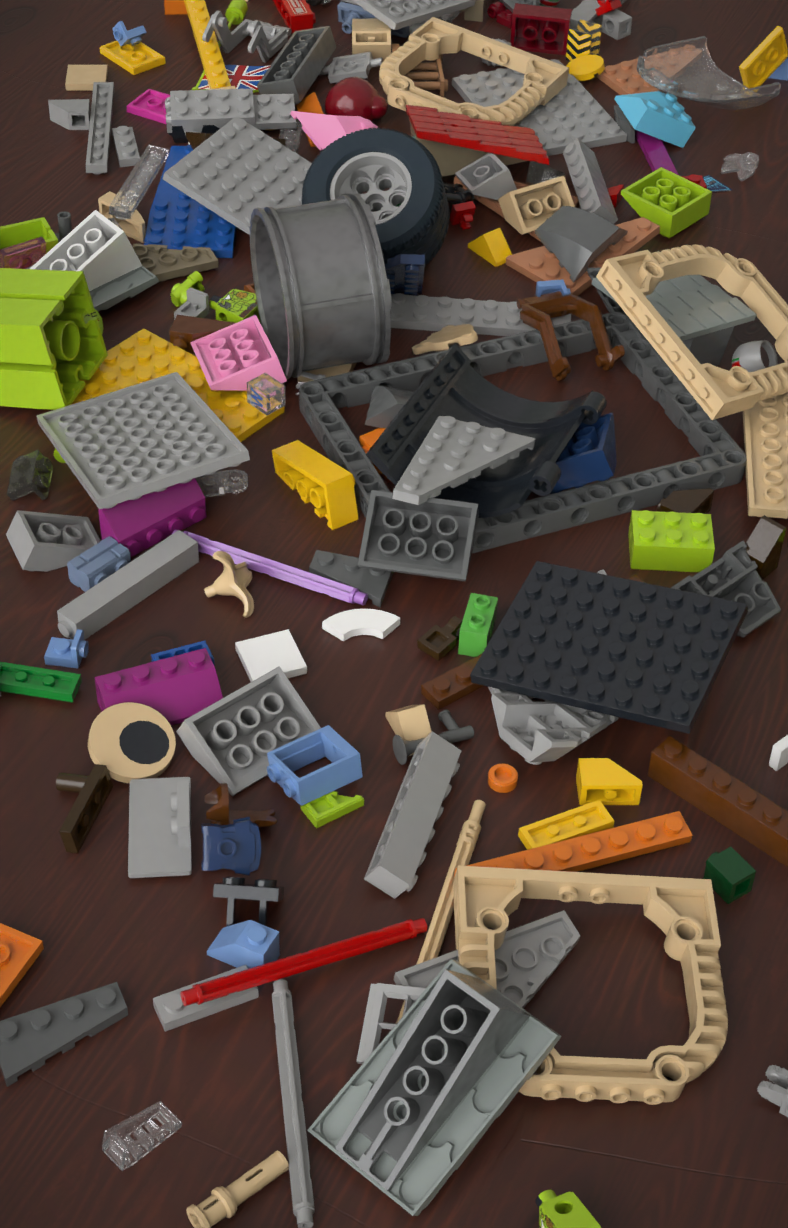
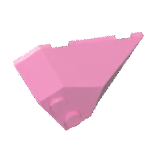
[290,111,378,151]

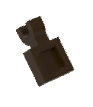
[417,616,463,661]

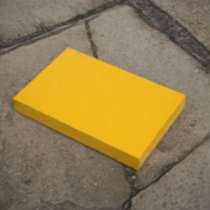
[739,26,788,95]
[100,41,166,75]

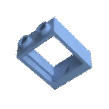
[267,725,363,806]

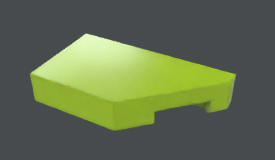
[300,791,364,828]

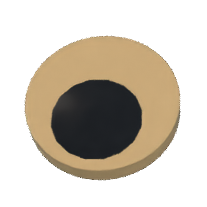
[88,702,176,783]

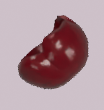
[325,77,388,122]

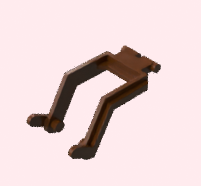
[517,291,625,381]

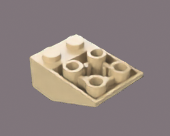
[352,18,391,61]

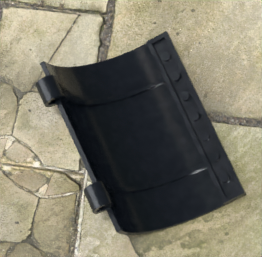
[365,343,607,518]

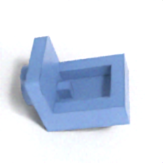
[112,21,147,46]
[535,280,571,297]

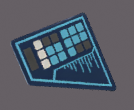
[703,175,732,192]

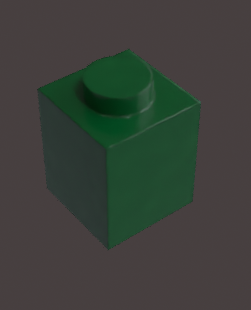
[703,847,756,904]

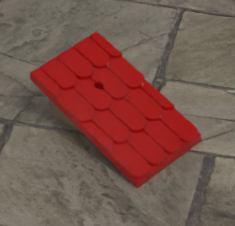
[406,105,549,176]

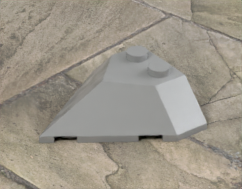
[491,693,619,765]

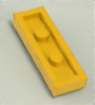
[518,800,615,850]

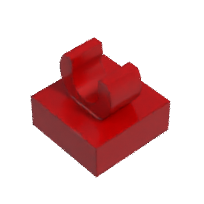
[595,0,622,16]
[449,201,476,230]

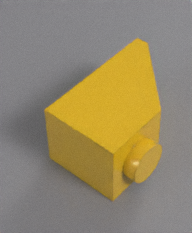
[576,758,643,805]

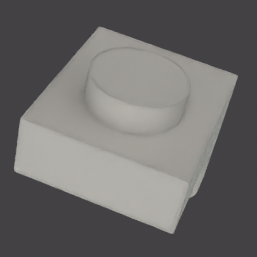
[174,287,209,320]

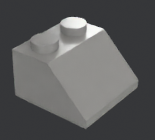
[455,153,517,200]

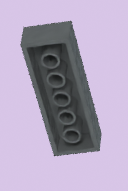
[257,26,337,105]

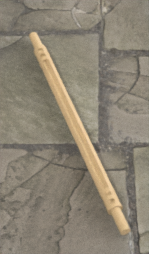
[396,800,486,1023]

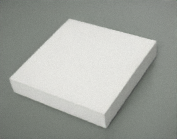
[235,629,307,682]

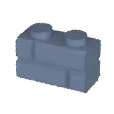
[67,536,131,592]

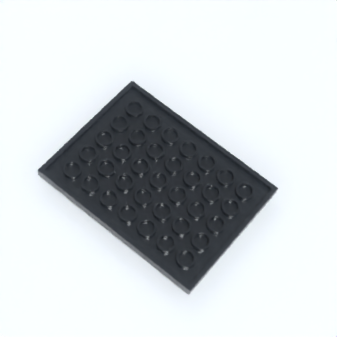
[470,561,748,734]

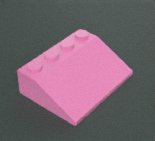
[190,315,287,391]

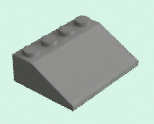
[176,666,321,796]

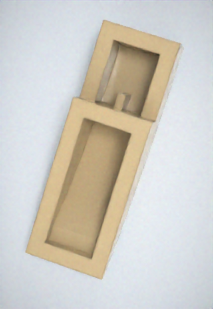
[98,191,146,243]

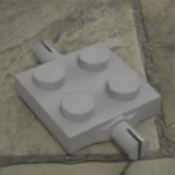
[319,52,383,84]

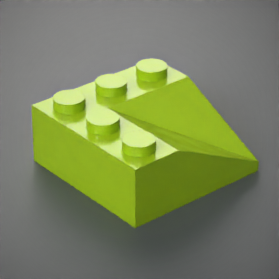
[621,167,712,238]

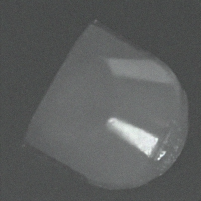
[637,36,781,110]

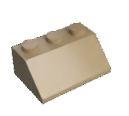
[498,176,575,235]

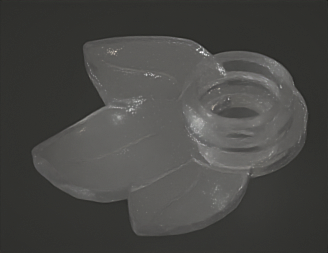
[721,152,759,181]

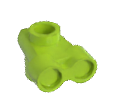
[170,271,205,307]

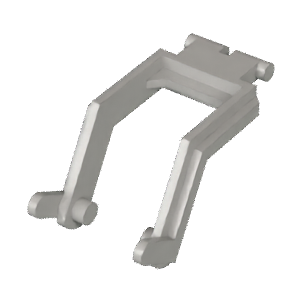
[202,10,292,63]

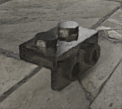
[7,450,53,501]

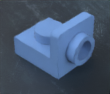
[44,629,89,668]

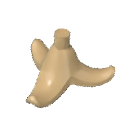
[204,551,254,618]

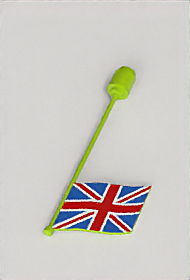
[192,0,271,93]

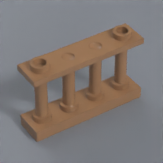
[391,44,448,98]

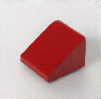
[607,184,624,208]

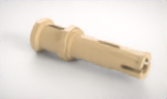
[186,1150,289,1228]

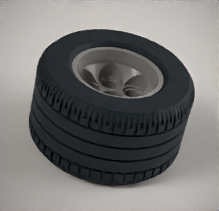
[302,128,450,267]

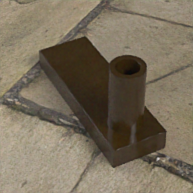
[56,764,113,854]

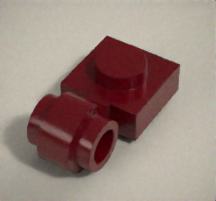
[487,2,512,29]

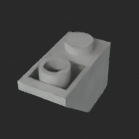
[48,99,91,130]

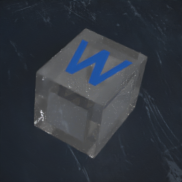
[247,373,285,415]

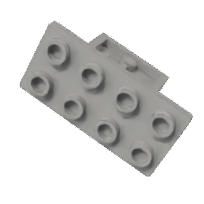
[128,777,192,878]

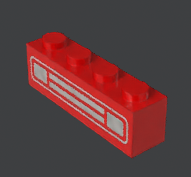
[273,0,316,34]

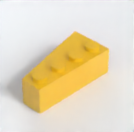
[272,440,359,531]

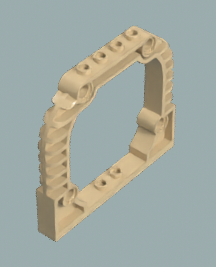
[379,17,569,126]
[596,244,788,420]
[453,865,728,1105]

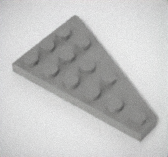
[392,416,535,505]
[393,910,580,1009]

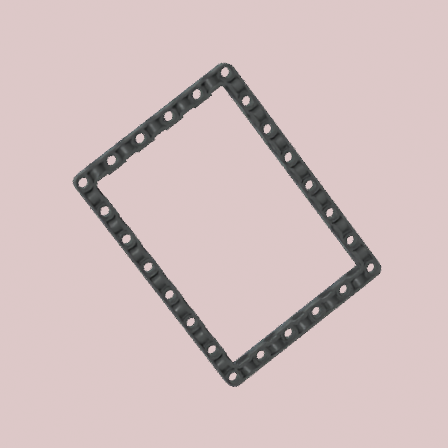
[299,312,746,553]

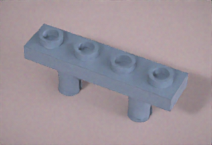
[337,2,409,38]

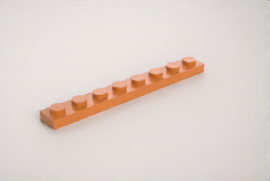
[454,811,693,876]

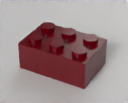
[510,3,572,55]

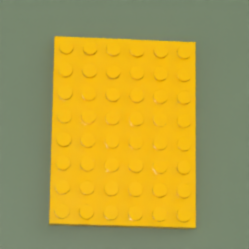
[71,329,284,442]

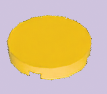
[566,55,605,81]

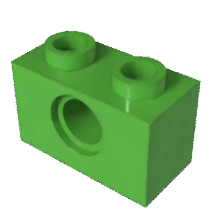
[458,593,498,657]

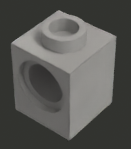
[601,9,632,40]

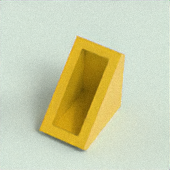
[468,228,512,267]

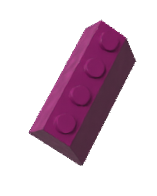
[98,478,206,557]
[95,648,223,725]

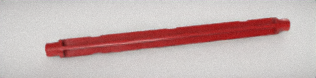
[180,918,427,1006]

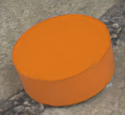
[488,764,518,793]

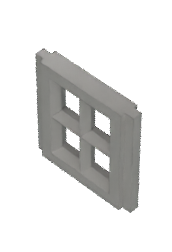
[356,983,426,1064]

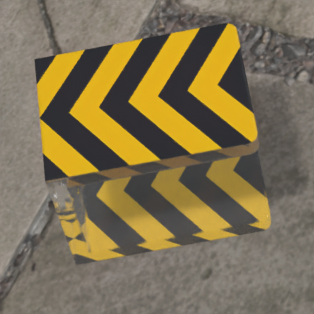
[566,19,602,61]

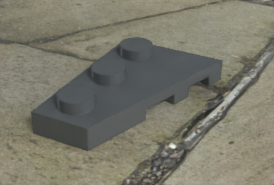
[309,550,394,608]

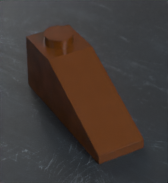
[169,315,235,353]

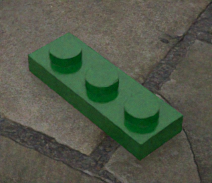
[0,662,82,702]

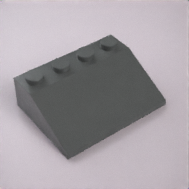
[358,490,479,582]

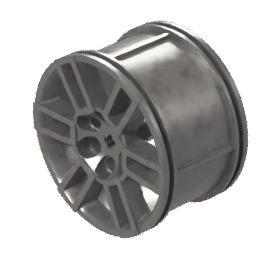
[250,193,392,379]

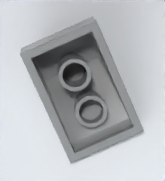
[6,510,100,572]

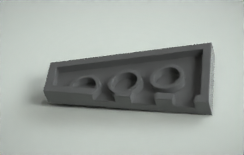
[0,982,128,1087]

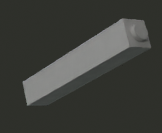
[57,530,199,640]

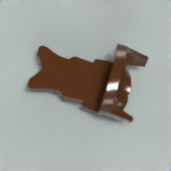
[205,783,277,827]

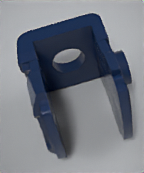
[201,817,261,876]

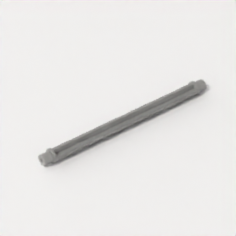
[272,979,315,1228]

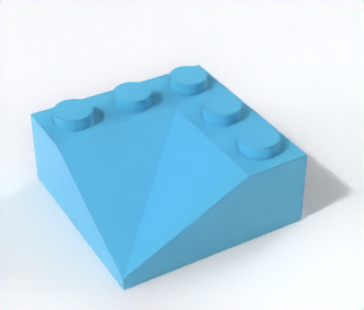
[615,91,696,148]

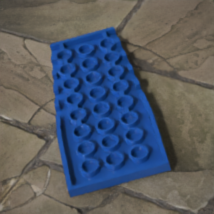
[144,145,236,258]

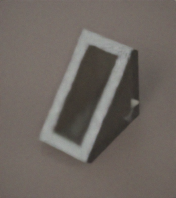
[526,161,565,185]

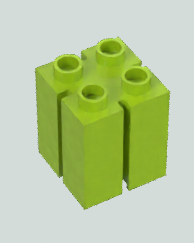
[0,268,108,410]

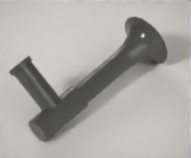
[393,710,474,765]

